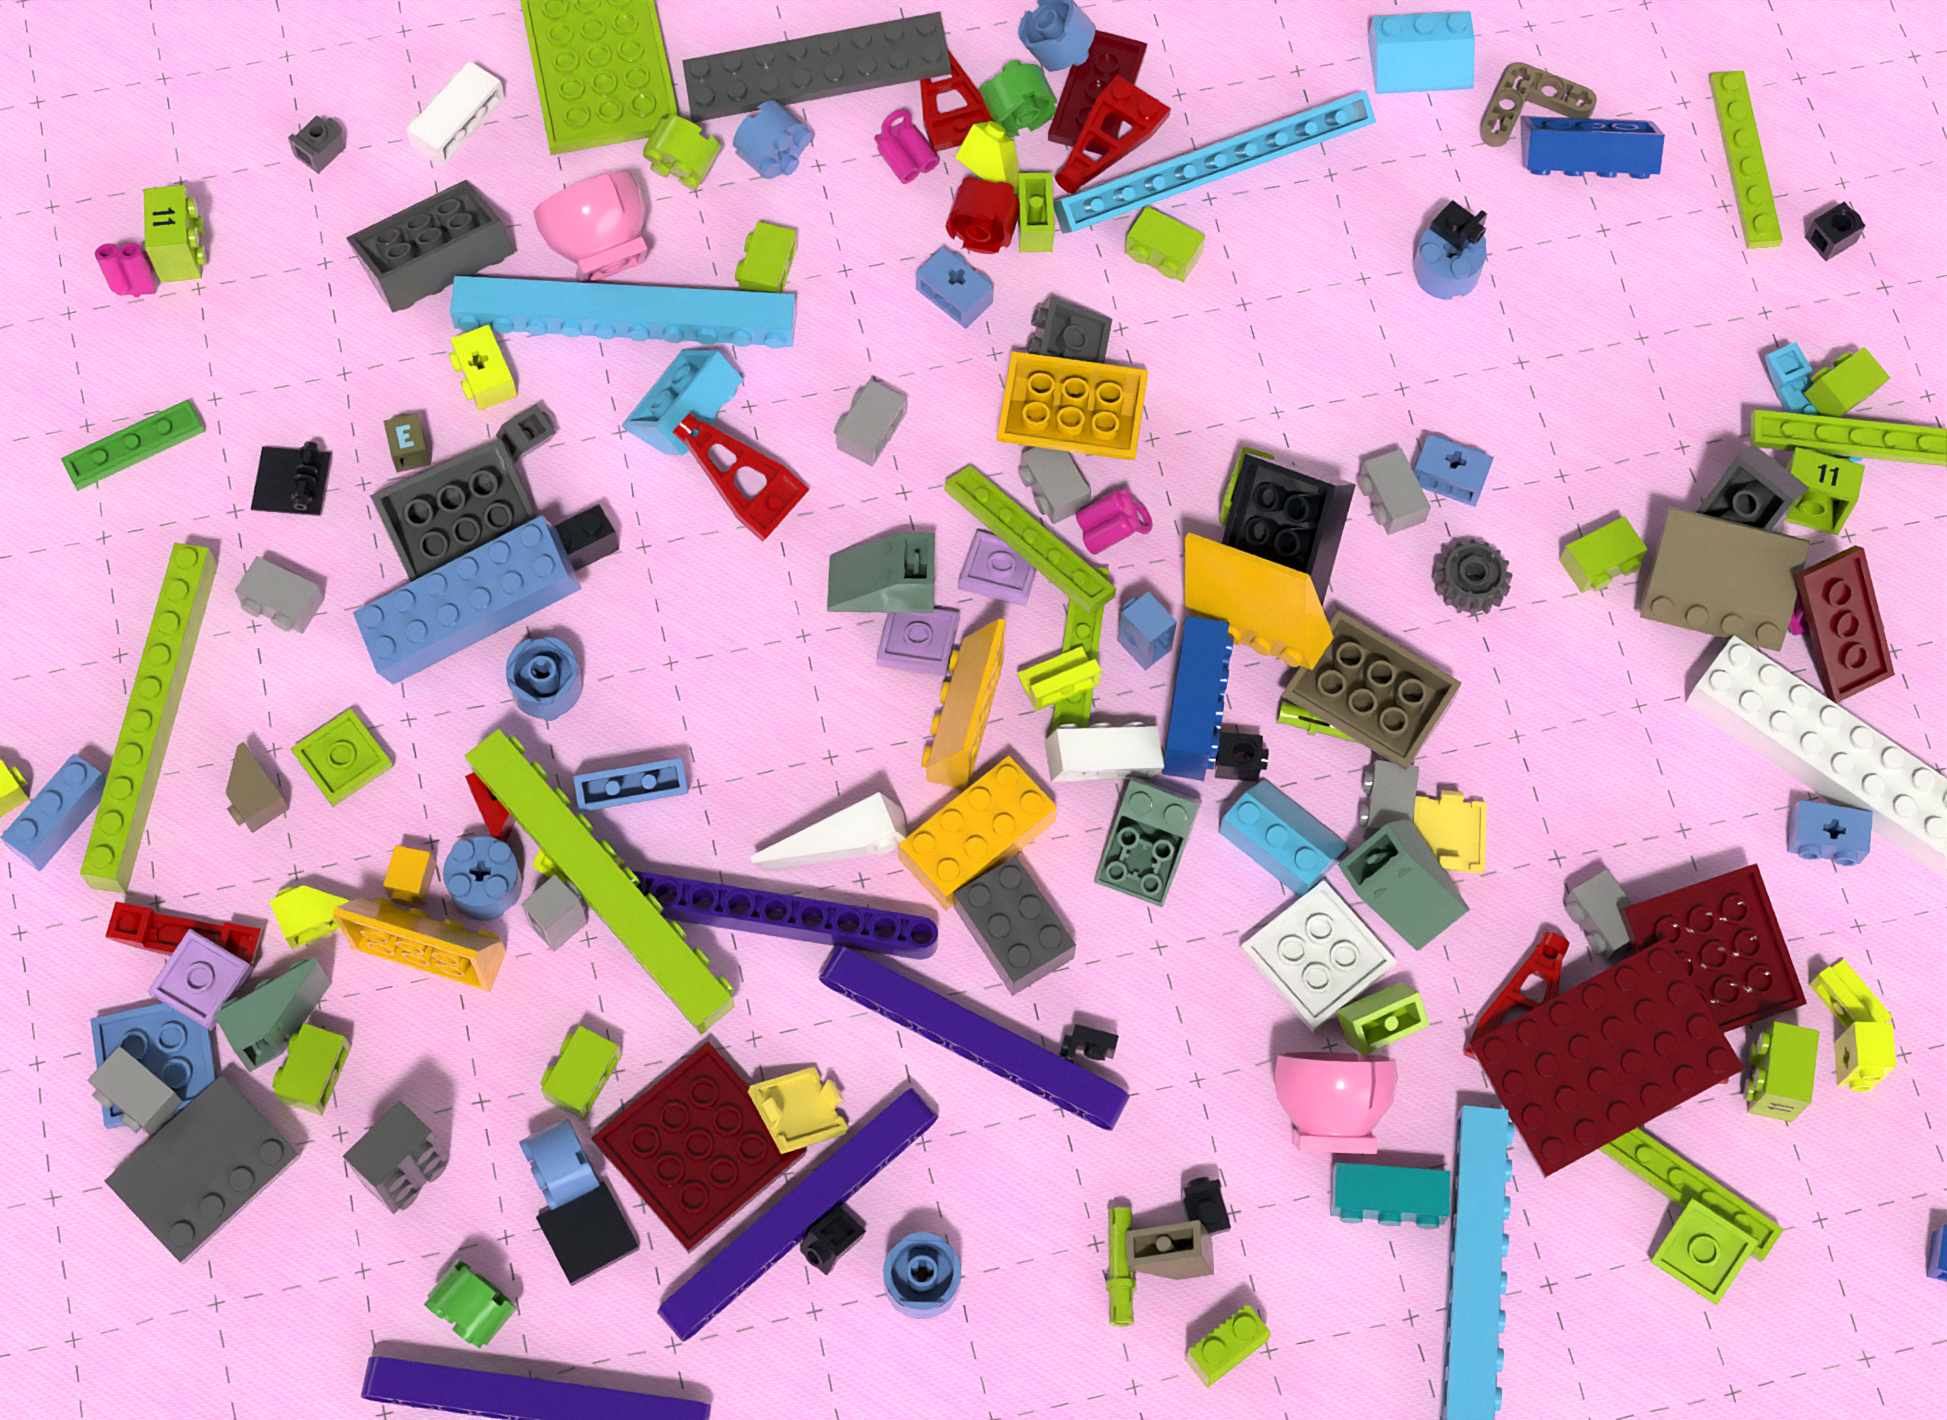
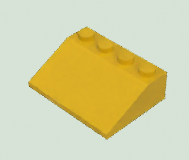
[997,351,1148,461]
[1185,532,1334,670]
[921,618,1006,790]
[333,897,506,992]

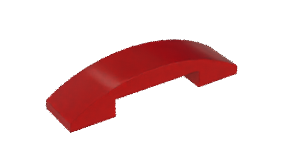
[105,901,262,966]

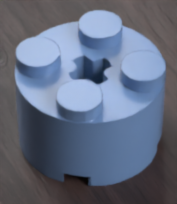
[1018,0,1096,72]
[733,100,813,179]
[1413,227,1487,300]
[506,637,583,721]
[443,836,523,920]
[519,1118,600,1210]
[883,1232,961,1319]

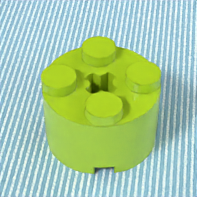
[643,114,721,190]

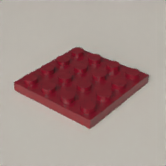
[1619,863,1807,1033]
[591,1041,806,1254]

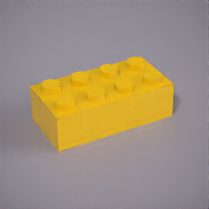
[898,755,1057,911]

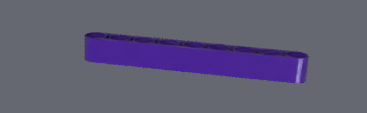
[631,870,938,960]
[818,945,1130,1131]
[657,1088,939,1342]
[360,1356,711,1420]

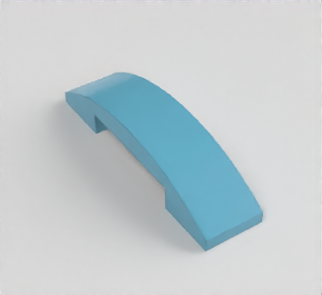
[1765,342,1864,463]

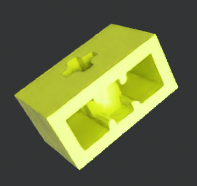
[448,324,517,411]
[1834,1022,1896,1092]

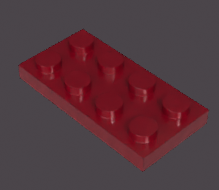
[1048,30,1148,155]
[1795,545,1895,703]

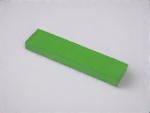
[61,399,205,491]

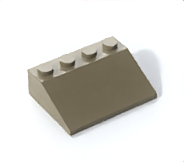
[1640,506,1810,652]
[1282,610,1462,770]

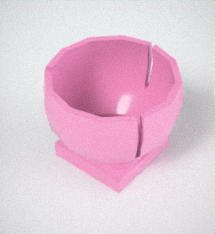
[533,171,647,283]
[1274,1052,1398,1154]

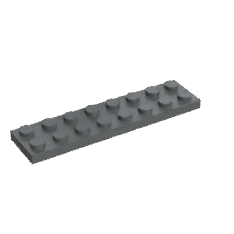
[682,12,952,123]

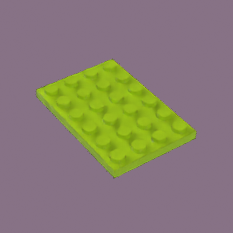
[520,0,678,155]

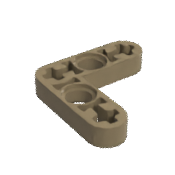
[1480,62,1597,147]

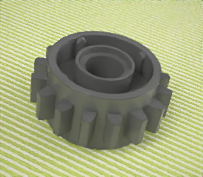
[1433,539,1513,616]

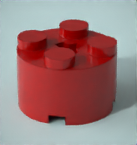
[945,177,1019,254]

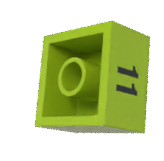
[143,185,206,283]
[1785,447,1865,536]
[1743,1021,1820,1122]

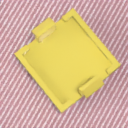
[1413,790,1487,874]
[748,1066,849,1154]

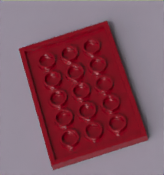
[1468,937,1745,1178]

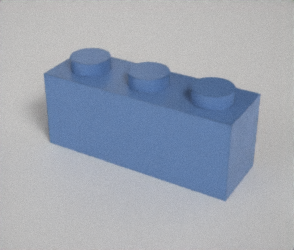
[0,753,106,872]
[573,758,688,813]

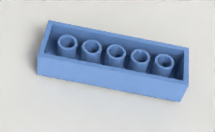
[353,515,582,685]

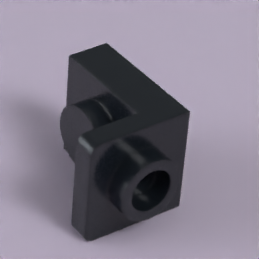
[1430,200,1488,252]
[1060,1024,1119,1063]
[1181,1177,1231,1236]
[800,1205,866,1275]

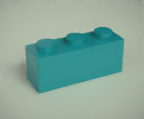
[1330,1162,1451,1229]

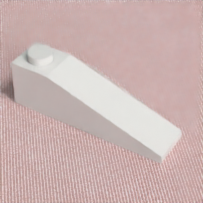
[750,792,907,871]

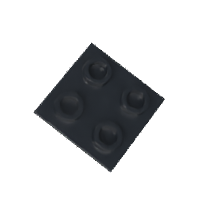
[251,441,331,516]

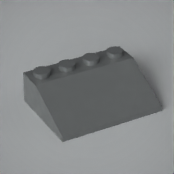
[346,180,514,313]
[369,438,537,582]
[104,1075,300,1265]

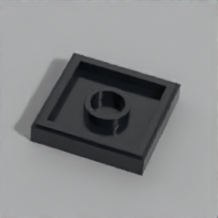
[536,1181,640,1287]

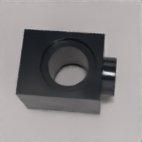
[1805,201,1866,261]
[1214,732,1269,782]

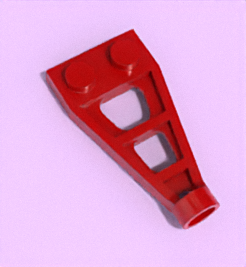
[919,49,993,152]
[1055,74,1171,194]
[672,412,810,542]
[1464,931,1570,1061]

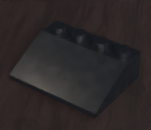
[1222,453,1356,606]

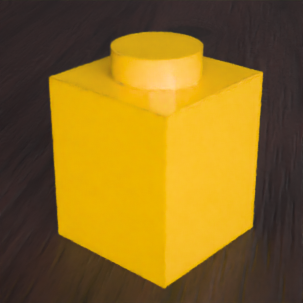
[383,845,436,906]

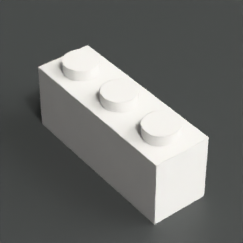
[406,61,505,167]
[1045,722,1164,782]

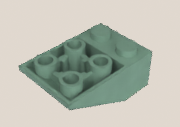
[827,532,935,613]
[1094,776,1203,907]
[1338,819,1470,951]
[214,957,331,1072]

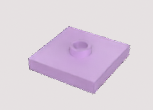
[958,530,1038,606]
[876,608,960,676]
[147,929,253,1031]

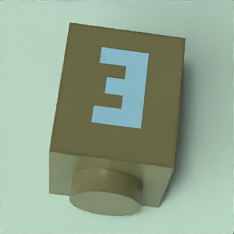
[383,413,431,473]

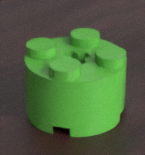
[979,60,1058,137]
[424,1258,517,1348]

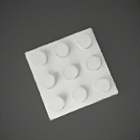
[1240,880,1397,1033]

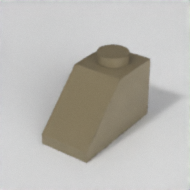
[226,742,289,833]
[1126,1220,1214,1280]

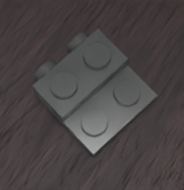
[1025,296,1112,364]

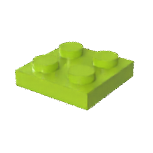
[290,708,393,808]
[1650,1197,1759,1305]

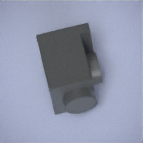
[288,115,346,174]
[496,404,556,463]

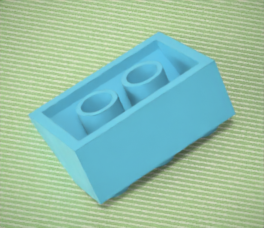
[1368,11,1475,94]
[621,350,743,456]
[1219,779,1350,898]

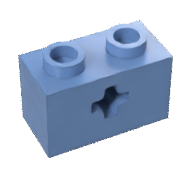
[916,246,993,329]
[1414,434,1494,507]
[1117,591,1177,671]
[1787,800,1873,866]

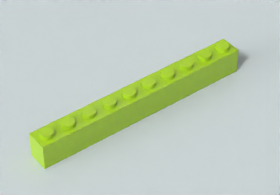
[80,542,218,894]
[464,728,735,1035]

